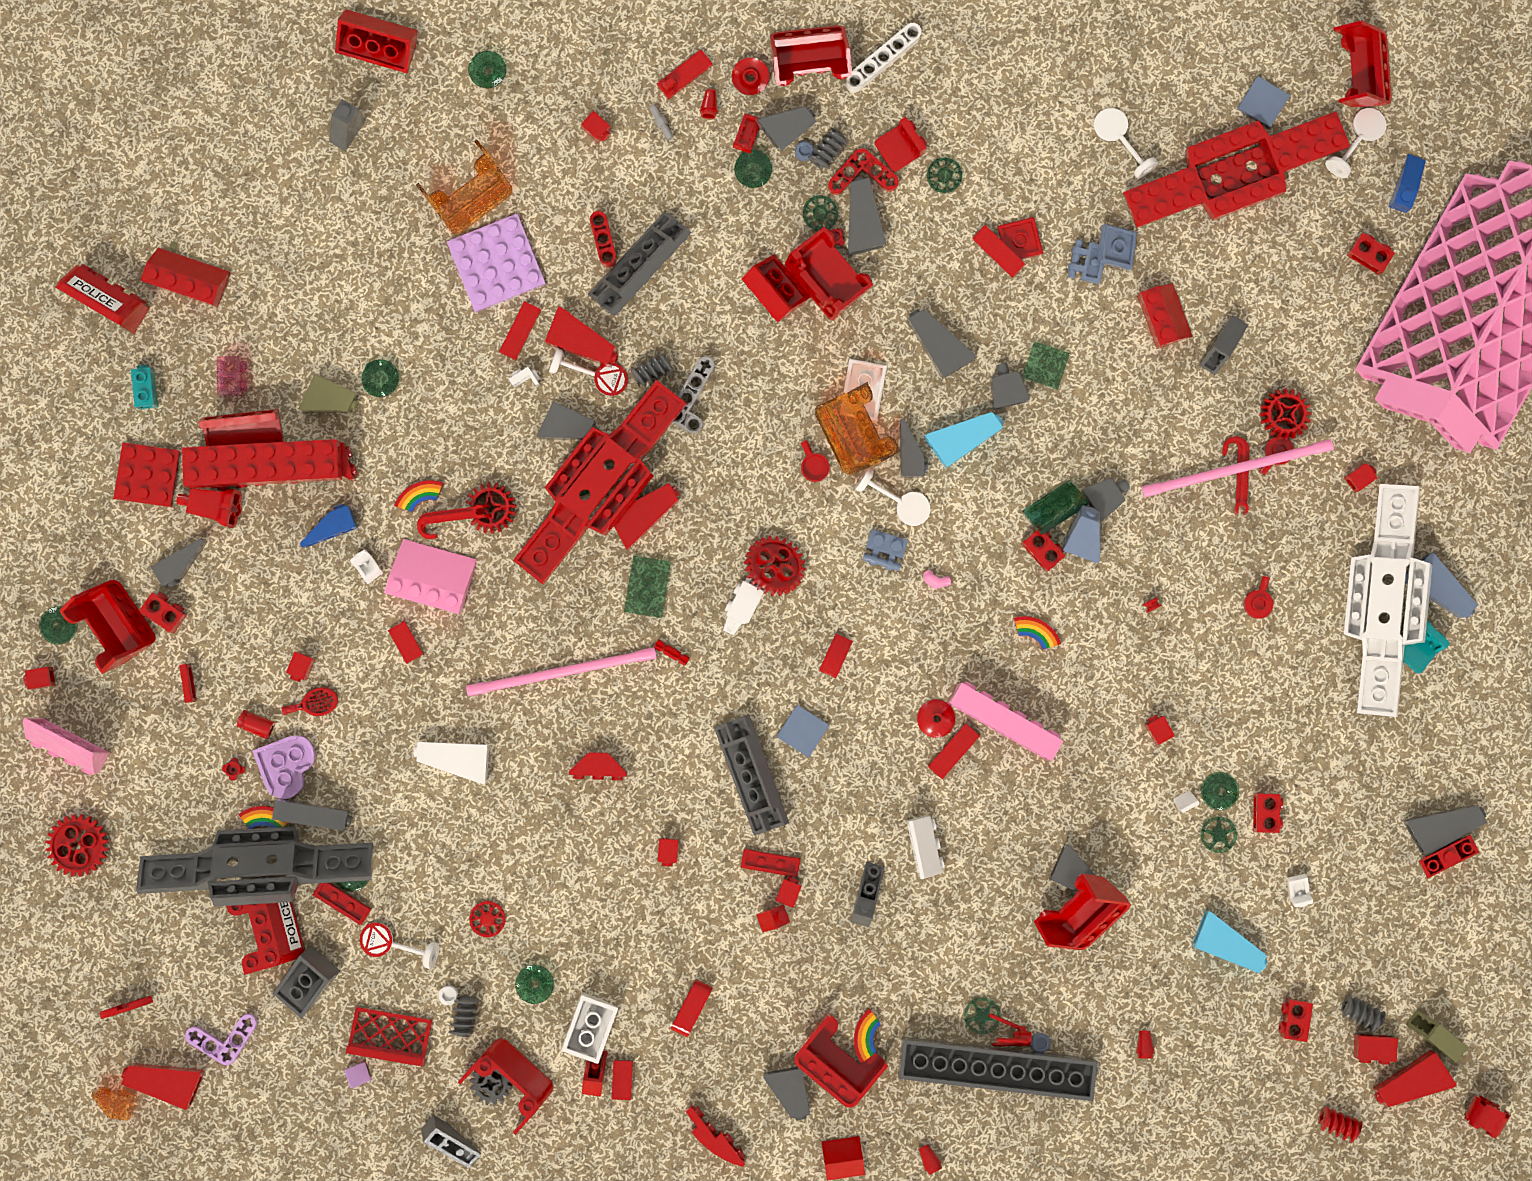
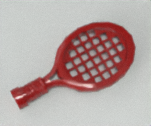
[281,687,338,716]

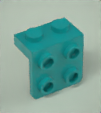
[1401,620,1450,674]

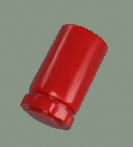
[237,710,275,740]

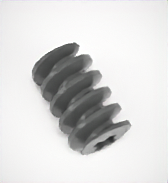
[808,127,849,170]
[630,352,674,388]
[448,994,479,1037]
[1341,994,1386,1032]

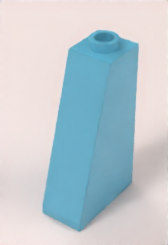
[924,412,1003,468]
[1192,910,1267,973]

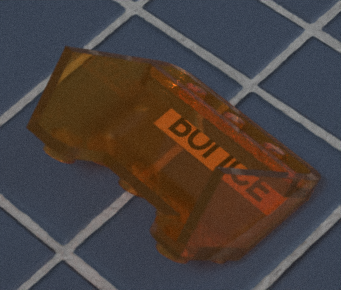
[815,382,901,475]

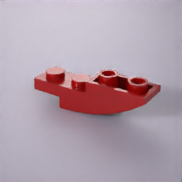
[685,1104,746,1167]

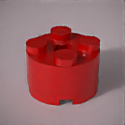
[1464,1094,1511,1139]

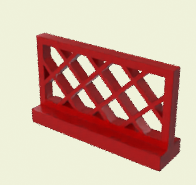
[345,1007,432,1067]

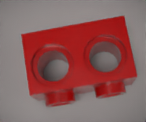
[1346,233,1395,275]
[1021,528,1065,572]
[139,592,187,634]
[1253,793,1283,833]
[1278,998,1313,1042]

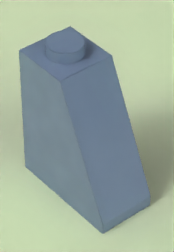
[1063,505,1101,564]

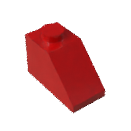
[582,1051,608,1097]

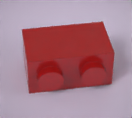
[1353,1033,1398,1065]

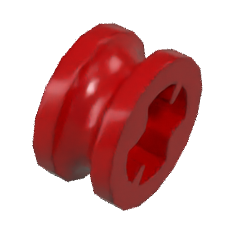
[1142,597,1162,613]

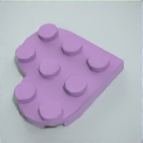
[252,736,316,799]

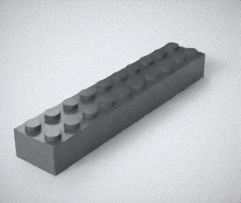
[898,1037,1098,1101]

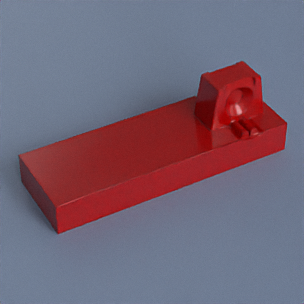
[657,50,713,100]

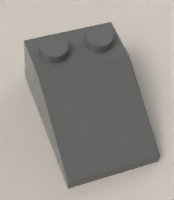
[273,946,340,1019]

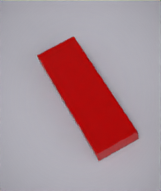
[972,225,1026,278]
[499,301,542,361]
[927,723,980,779]
[740,849,801,877]
[312,883,372,926]

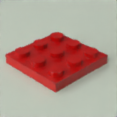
[113,442,181,508]

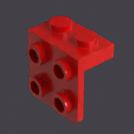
[874,117,927,173]

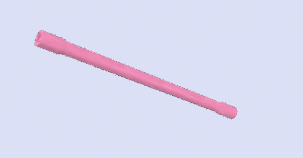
[1142,439,1334,498]
[466,647,657,697]

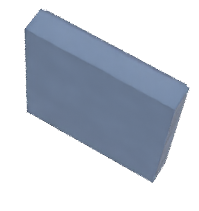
[1237,76,1290,129]
[1097,224,1137,270]
[777,705,830,758]

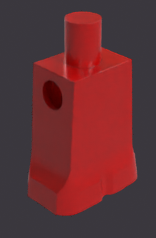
[176,488,242,529]

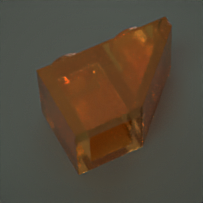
[91,1087,135,1121]

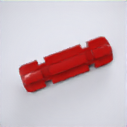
[654,639,690,666]

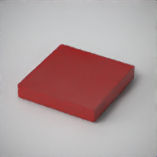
[997,217,1043,260]

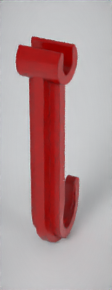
[1222,436,1250,516]
[417,504,491,539]

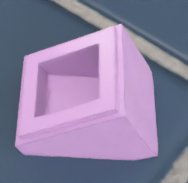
[345,1062,371,1088]

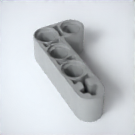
[673,356,715,435]

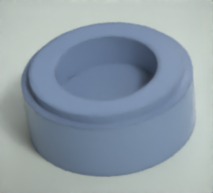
[795,141,814,161]
[1031,1033,1050,1053]

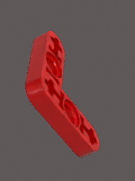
[828,148,899,195]

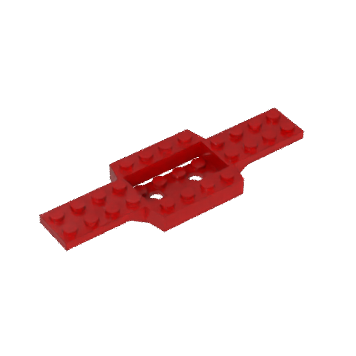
[1123,111,1350,229]
[513,380,687,585]

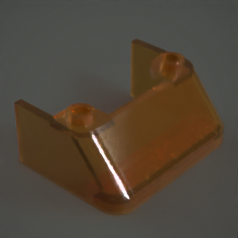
[416,139,512,234]

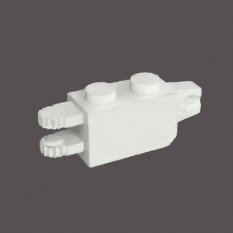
[723,572,766,635]

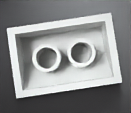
[907,815,945,879]
[561,992,618,1064]

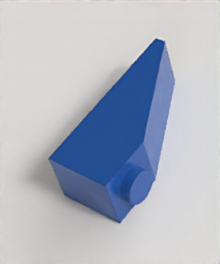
[1388,154,1426,213]
[300,504,358,548]

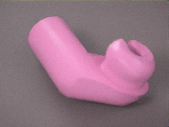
[923,570,951,589]

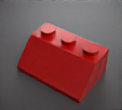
[742,254,811,323]
[1137,283,1193,349]

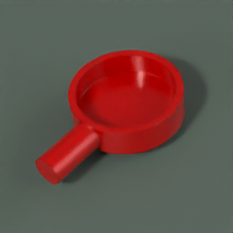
[1259,436,1294,476]
[801,440,830,483]
[1243,576,1274,619]

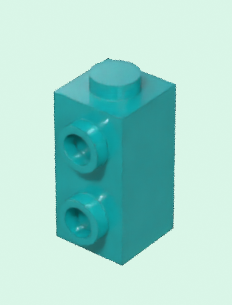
[131,365,158,410]

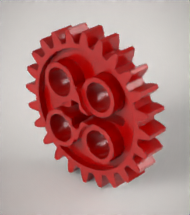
[744,535,806,597]
[45,814,110,877]

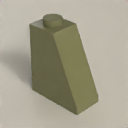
[298,374,360,413]
[1405,1010,1468,1063]

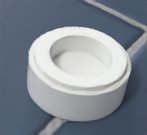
[439,985,459,1005]

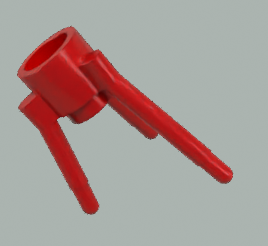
[989,1013,1032,1047]

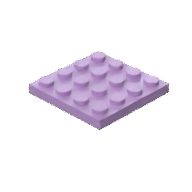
[447,214,546,313]

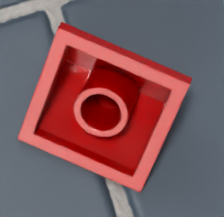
[821,1136,865,1181]

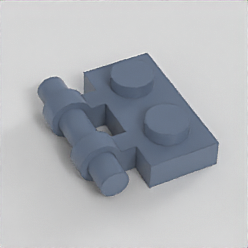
[1067,240,1104,285]
[862,529,908,571]

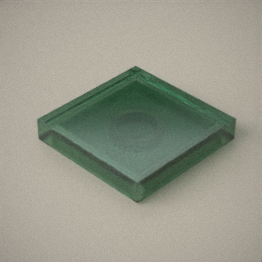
[1021,341,1070,390]

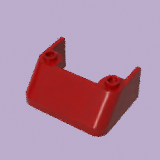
[1333,20,1392,107]
[458,1038,554,1135]

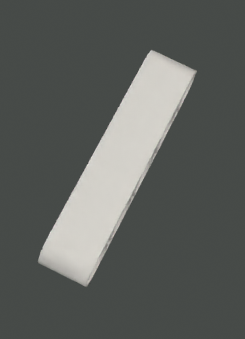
[846,23,921,93]

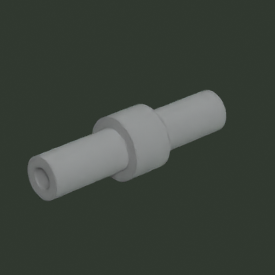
[649,104,674,141]

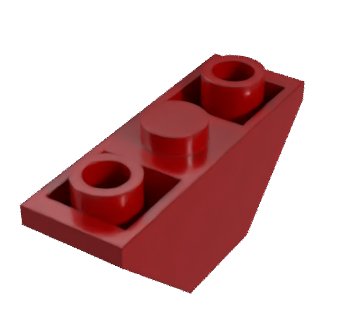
[569,752,628,781]
[1418,835,1480,878]

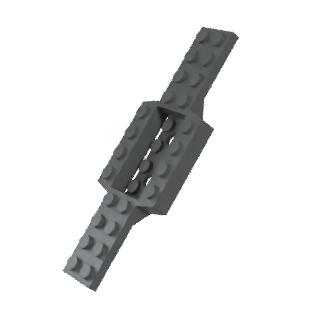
[136,826,374,906]

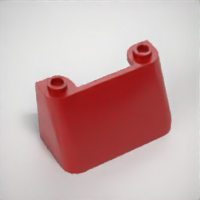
[785,226,874,321]

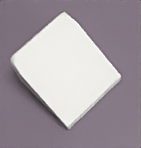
[1173,791,1199,813]

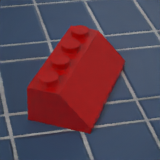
[335,9,418,74]
[141,248,230,308]

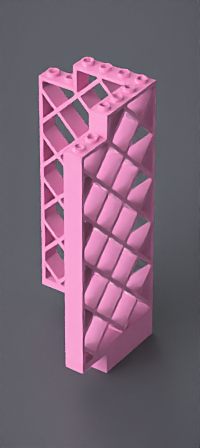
[1355,161,1532,453]

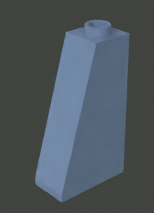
[1405,552,1478,618]

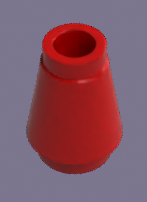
[699,89,718,119]
[1136,1031,1155,1059]
[918,1144,942,1175]

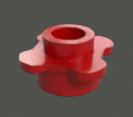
[827,228,845,247]
[222,758,245,781]

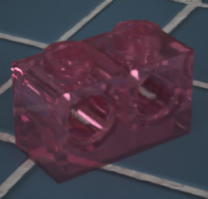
[217,356,247,397]

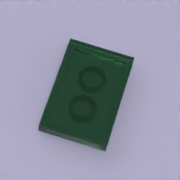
[1022,480,1090,535]
[624,555,671,618]

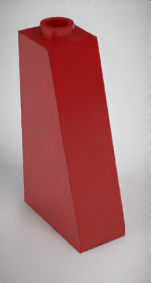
[545,306,619,368]
[614,483,680,550]
[1373,1050,1457,1107]
[121,1063,205,1110]

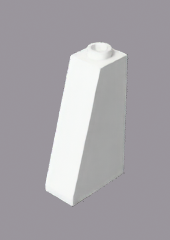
[414,742,489,784]

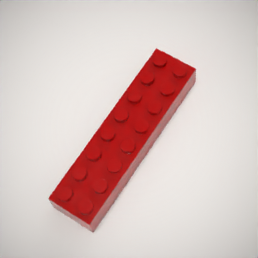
[182,439,343,488]

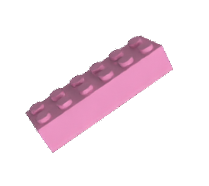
[948,681,1063,761]

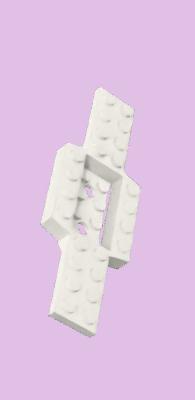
[1344,484,1432,717]

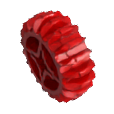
[1259,388,1312,440]
[465,482,517,534]

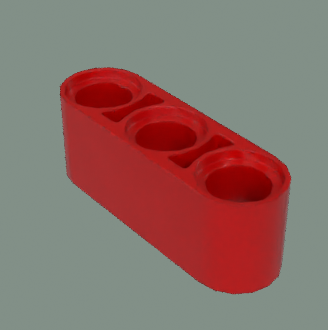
[590,211,617,268]
[670,979,713,1038]

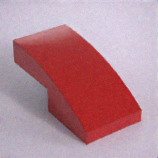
[819,633,853,678]

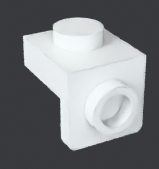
[509,367,540,388]
[350,550,383,584]
[1287,874,1313,907]

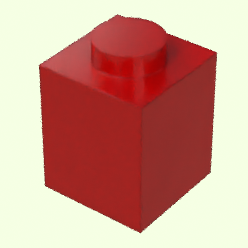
[581,111,611,144]
[1344,463,1377,493]
[286,652,316,682]
[23,667,56,690]
[1144,714,1175,745]
[657,838,679,867]
[775,876,802,908]
[756,904,790,933]

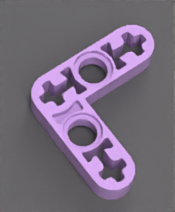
[185,1013,258,1065]

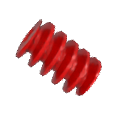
[1318,1106,1363,1143]

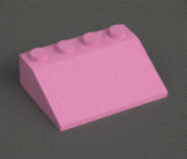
[384,539,477,615]
[22,718,110,775]

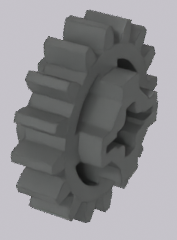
[470,1069,512,1105]

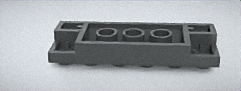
[588,211,692,316]
[714,714,789,836]

